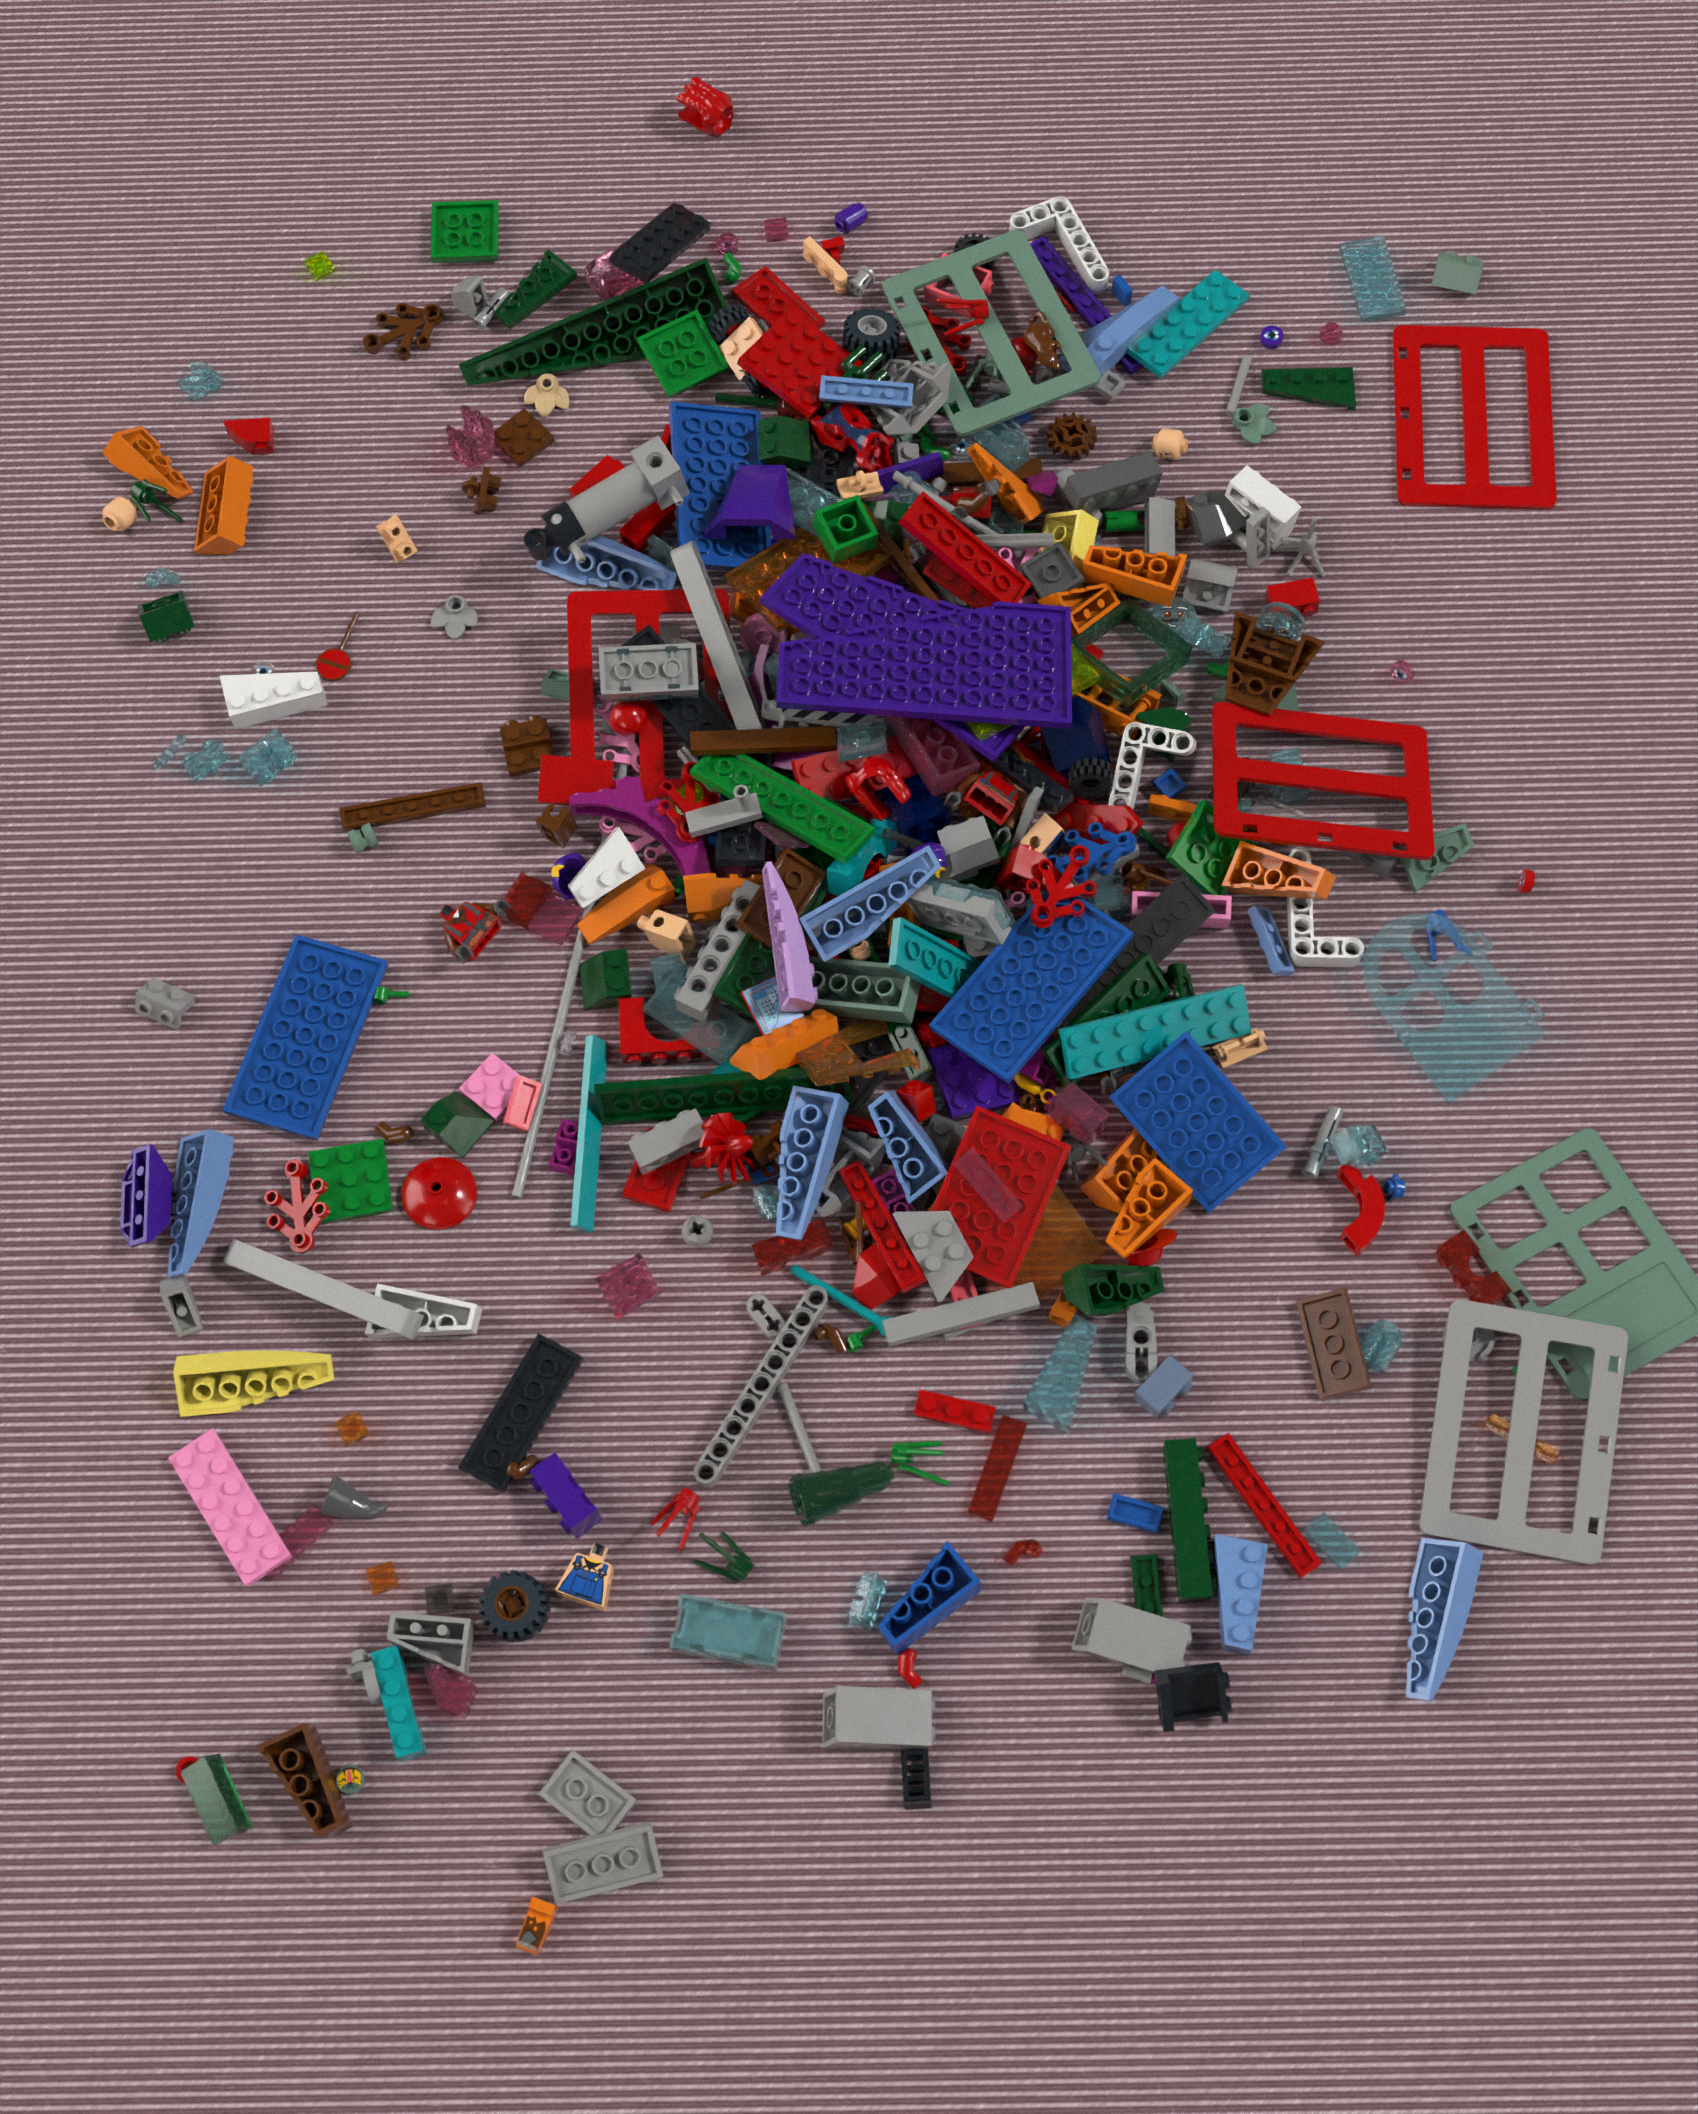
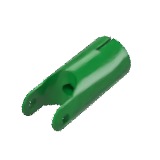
[1103,510,1145,533]

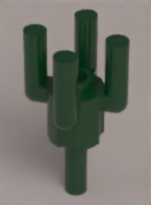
[822,345,889,410]

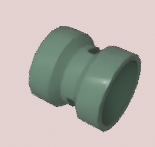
[347,823,379,854]

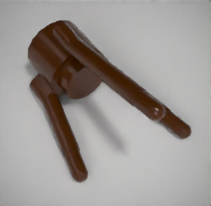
[1121,860,1173,891]
[838,1201,875,1265]

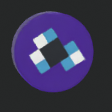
[1260,325,1284,349]

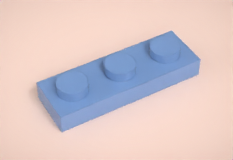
[1248,905,1295,976]

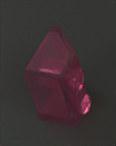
[1048,1082,1110,1145]

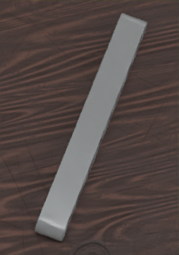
[670,541,767,730]
[223,1239,424,1340]
[694,1286,828,1489]

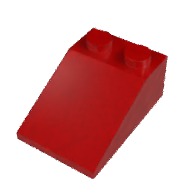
[996,844,1080,897]

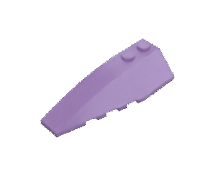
[762,862,818,1013]

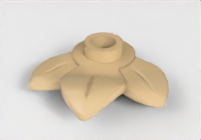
[524,374,570,419]

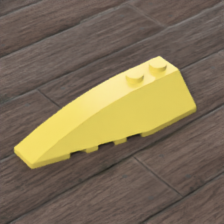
[1037,509,1099,605]
[173,1350,334,1417]

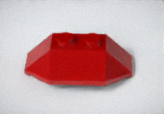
[852,1225,923,1310]

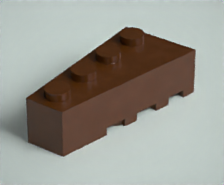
[256,1722,353,1839]

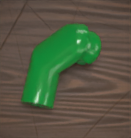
[1205,657,1230,678]

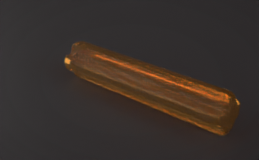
[1484,1414,1560,1464]

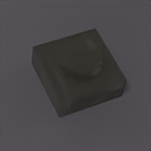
[425,1584,455,1615]

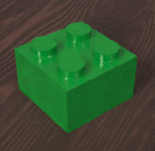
[813,495,879,564]

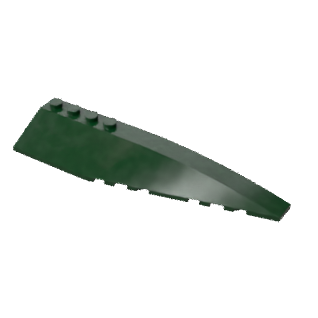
[458,257,727,386]

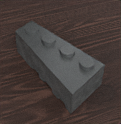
[1064,451,1163,511]

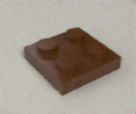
[490,408,555,468]

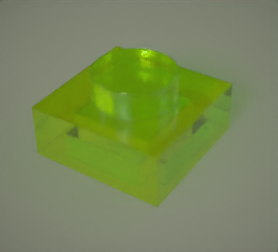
[304,251,335,281]

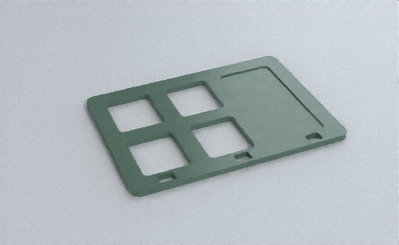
[1450,1128,1698,1400]

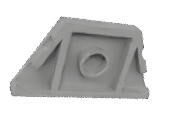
[893,1211,974,1303]

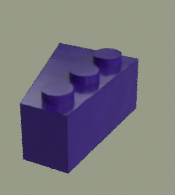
[529,1452,602,1539]

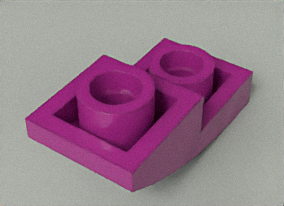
[549,1119,579,1176]
[871,1169,915,1226]

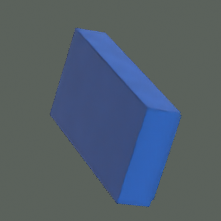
[1106,1493,1165,1534]

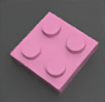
[459,1053,521,1122]

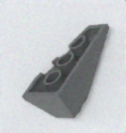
[1185,491,1250,547]

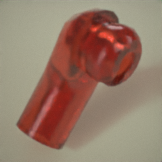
[1002,1539,1043,1567]

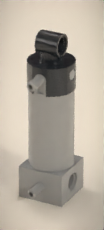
[524,436,690,563]

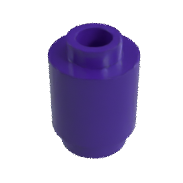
[834,202,868,234]

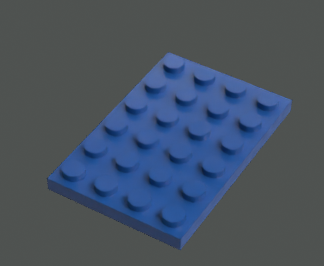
[1109,1031,1287,1213]

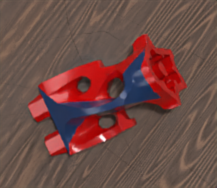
[811,403,894,473]

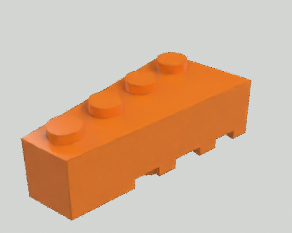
[1081,545,1188,607]
[1221,841,1336,900]

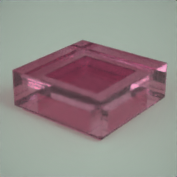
[764,217,789,243]

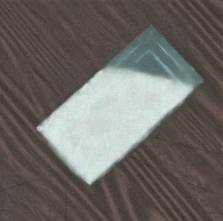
[1303,1512,1361,1570]

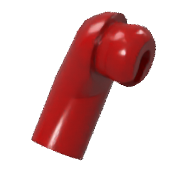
[898,1648,924,1690]

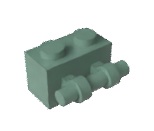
[1431,251,1484,295]

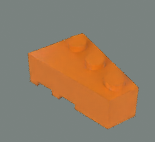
[1038,583,1120,637]

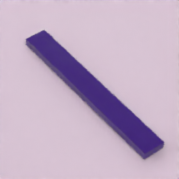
[1030,236,1144,375]

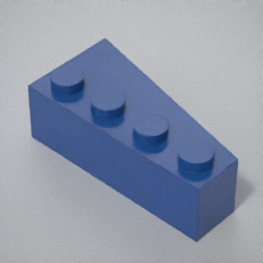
[878,1540,982,1655]

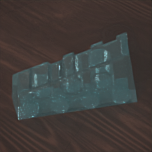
[1023,1314,1098,1435]

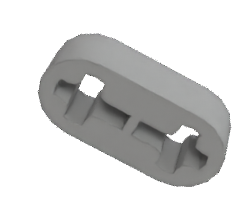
[746,1294,785,1340]

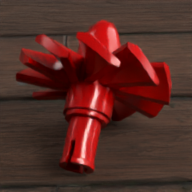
[689,1112,756,1186]

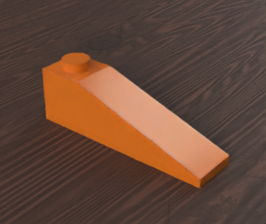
[966,442,1045,528]
[683,873,763,924]
[1079,1128,1158,1214]
[1105,1158,1193,1259]

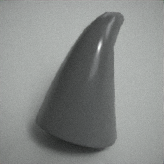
[320,1474,387,1519]

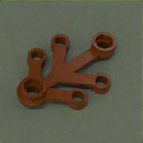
[363,303,444,361]

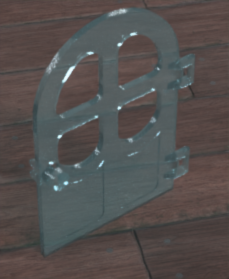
[1363,913,1546,1104]

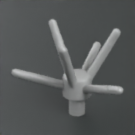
[1270,518,1326,577]

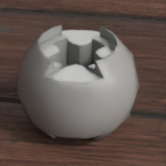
[681,1215,714,1247]

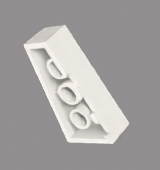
[220,672,328,729]
[365,1284,482,1338]

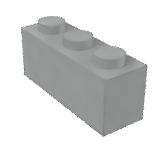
[628,1108,704,1175]

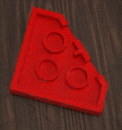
[1053,802,1144,847]

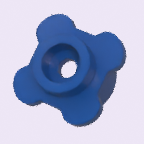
[1384,1173,1405,1202]

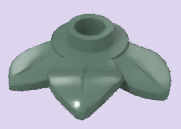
[1232,404,1277,444]

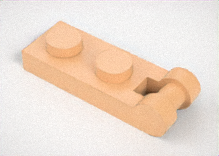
[803,236,848,294]

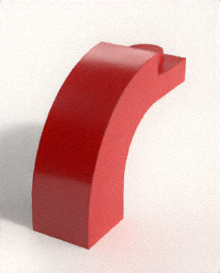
[1336,1162,1385,1257]

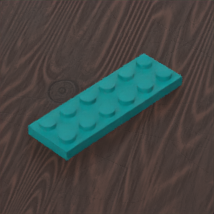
[1127,269,1250,379]
[888,917,983,999]

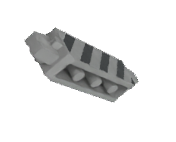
[761,700,896,742]

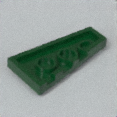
[495,249,578,330]
[1261,367,1356,411]

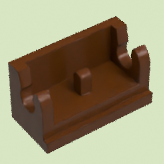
[535,803,578,848]

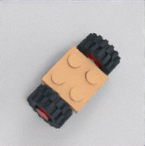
[709,304,774,397]

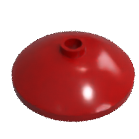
[401,1157,477,1231]

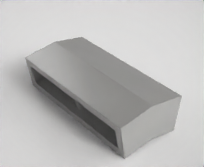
[1145,497,1175,556]

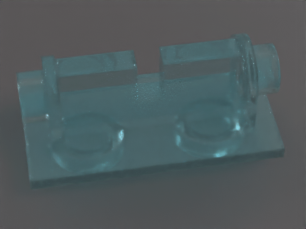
[847,1572,887,1631]

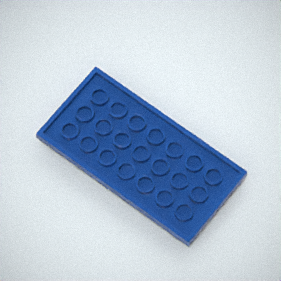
[669,401,773,575]
[929,882,1134,1084]
[223,934,389,1141]

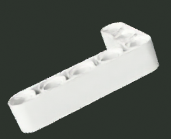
[1009,196,1109,295]
[1108,722,1196,809]
[1287,847,1364,967]

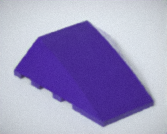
[703,465,796,539]

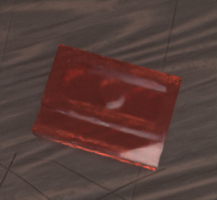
[504,871,553,930]

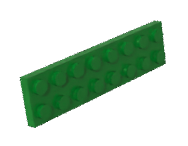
[690,754,875,864]

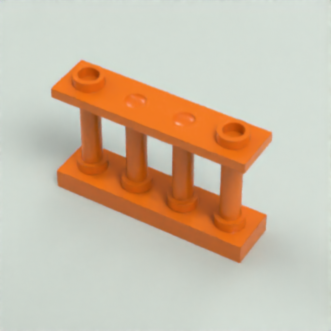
[1071,654,1162,741]

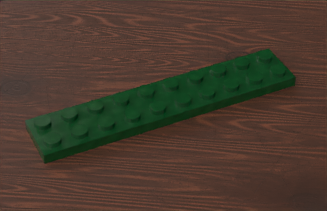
[712,796,868,1018]
[594,1064,852,1124]

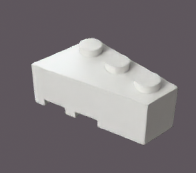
[1225,465,1301,550]
[568,826,645,908]

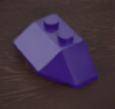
[120,1144,172,1248]

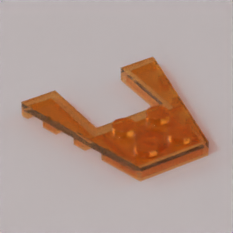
[796,1019,920,1086]

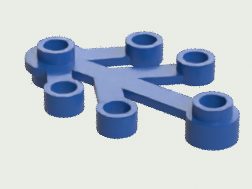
[1047,822,1137,883]

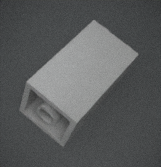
[1071,1597,1192,1673]
[822,1686,935,1749]

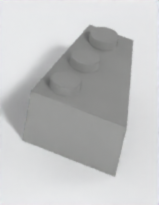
[387,1612,475,1678]

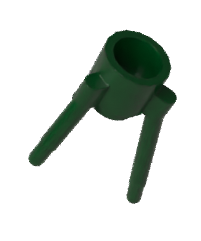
[130,479,183,523]
[1161,963,1195,1003]
[693,1532,754,1582]

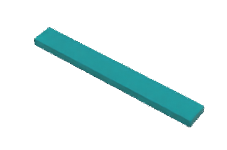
[570,1035,608,1233]

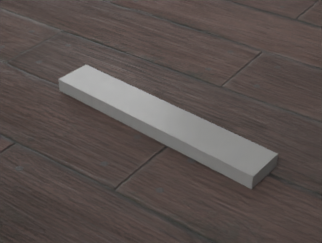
[882,1282,1040,1347]

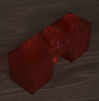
[751,1219,833,1277]
[1435,1230,1512,1305]

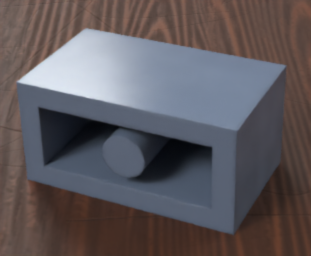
[1134,1355,1194,1419]

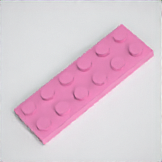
[168,1428,293,1587]

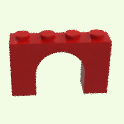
[569,454,675,553]
[619,997,722,1065]

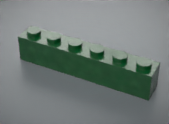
[1162,1438,1216,1603]

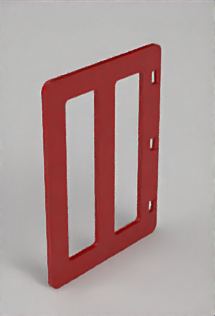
[1392,325,1557,510]
[567,589,734,802]
[1211,702,1435,860]

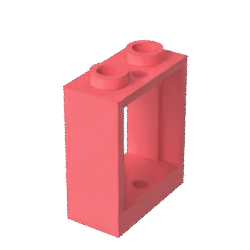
[924,253,994,318]

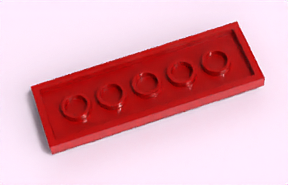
[898,491,1032,603]
[791,728,938,801]

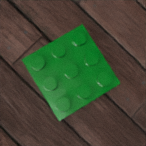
[430,200,499,263]
[637,310,729,399]
[1166,800,1255,896]
[308,1138,394,1225]

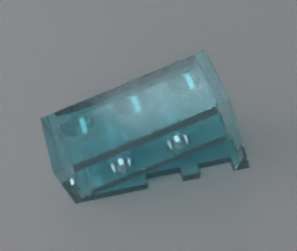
[966,392,1030,472]

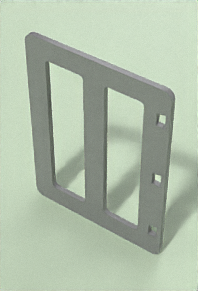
[1419,1299,1628,1565]

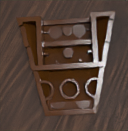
[1225,611,1326,716]

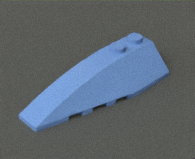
[1058,285,1180,389]
[536,535,677,590]
[799,845,941,962]
[776,1086,849,1241]
[168,1129,234,1278]
[1406,1538,1484,1702]

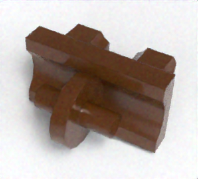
[462,466,501,515]
[750,1120,783,1166]

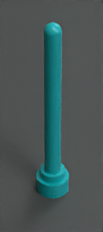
[790,1265,893,1338]

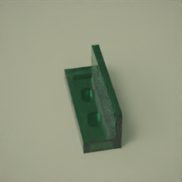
[181,1754,253,1845]

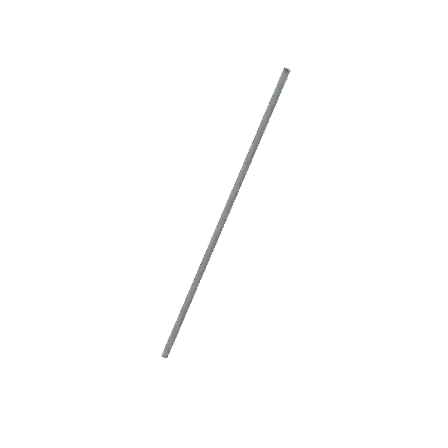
[512,697,638,1199]

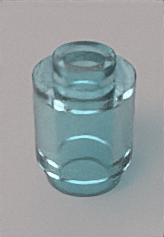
[750,1184,779,1223]

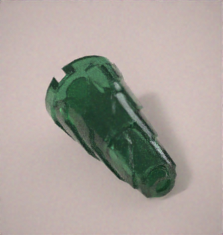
[788,1461,894,1528]

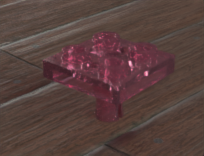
[595,1253,661,1320]

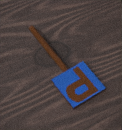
[699,1159,780,1199]

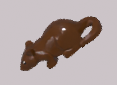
[1024,311,1061,370]

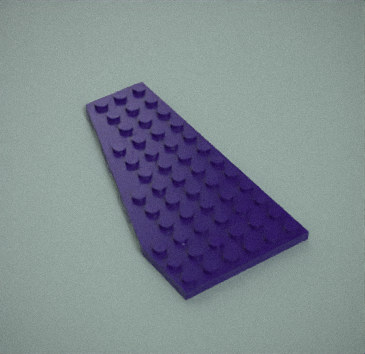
[760,553,1077,762]
[776,602,1072,729]

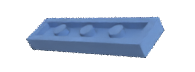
[819,375,914,409]

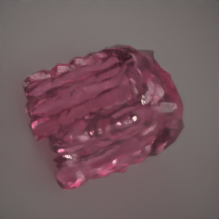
[584,243,646,301]
[445,405,496,469]

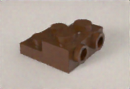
[499,715,554,777]

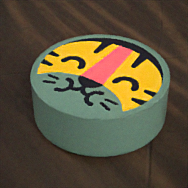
[336,1766,365,1795]

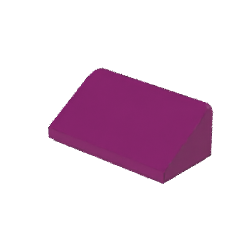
[1026,471,1058,496]

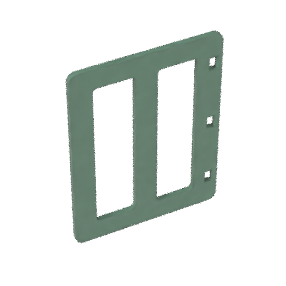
[882,230,1101,437]

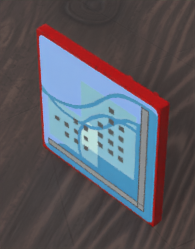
[740,976,805,1035]

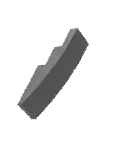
[930,837,1000,895]

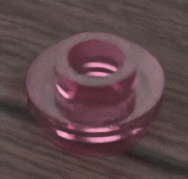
[1319,323,1342,345]

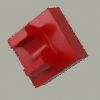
[820,236,845,264]

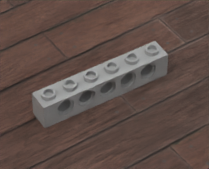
[674,879,760,1022]

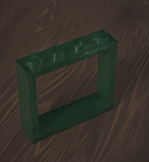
[1071,599,1193,708]

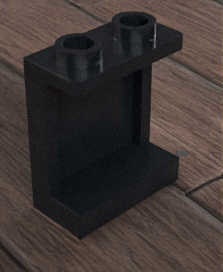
[1155,1662,1232,1732]

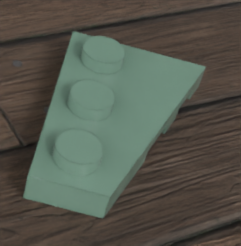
[1398,823,1474,893]

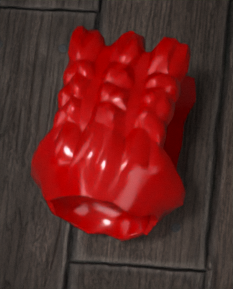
[676,76,734,137]
[845,755,912,821]

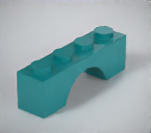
[827,818,897,896]
[371,1645,428,1763]

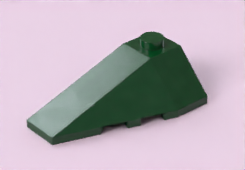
[1061,1264,1165,1316]

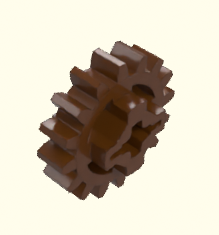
[1047,412,1097,461]

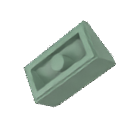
[541,668,595,702]

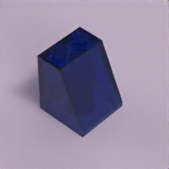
[1040,696,1111,781]
[879,771,950,856]

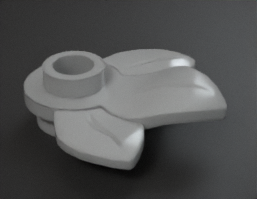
[431,595,478,639]

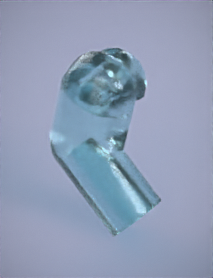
[145,568,181,588]

